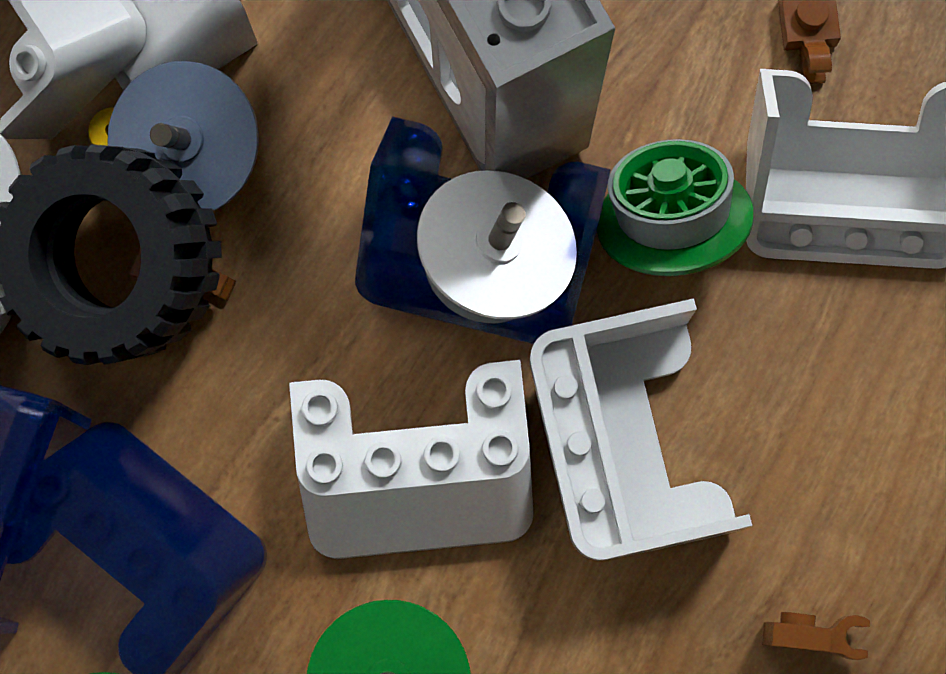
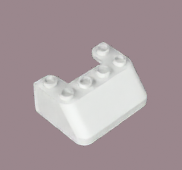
[746,69,946,269]
[530,299,752,561]
[289,360,533,559]

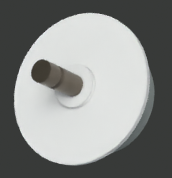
[417,170,577,323]

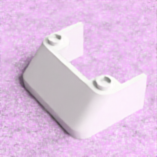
[0,0,146,139]

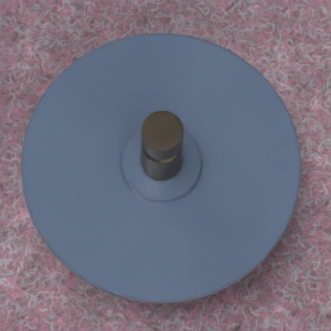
[108,61,259,211]

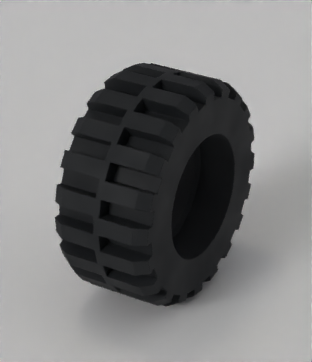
[0,144,222,365]

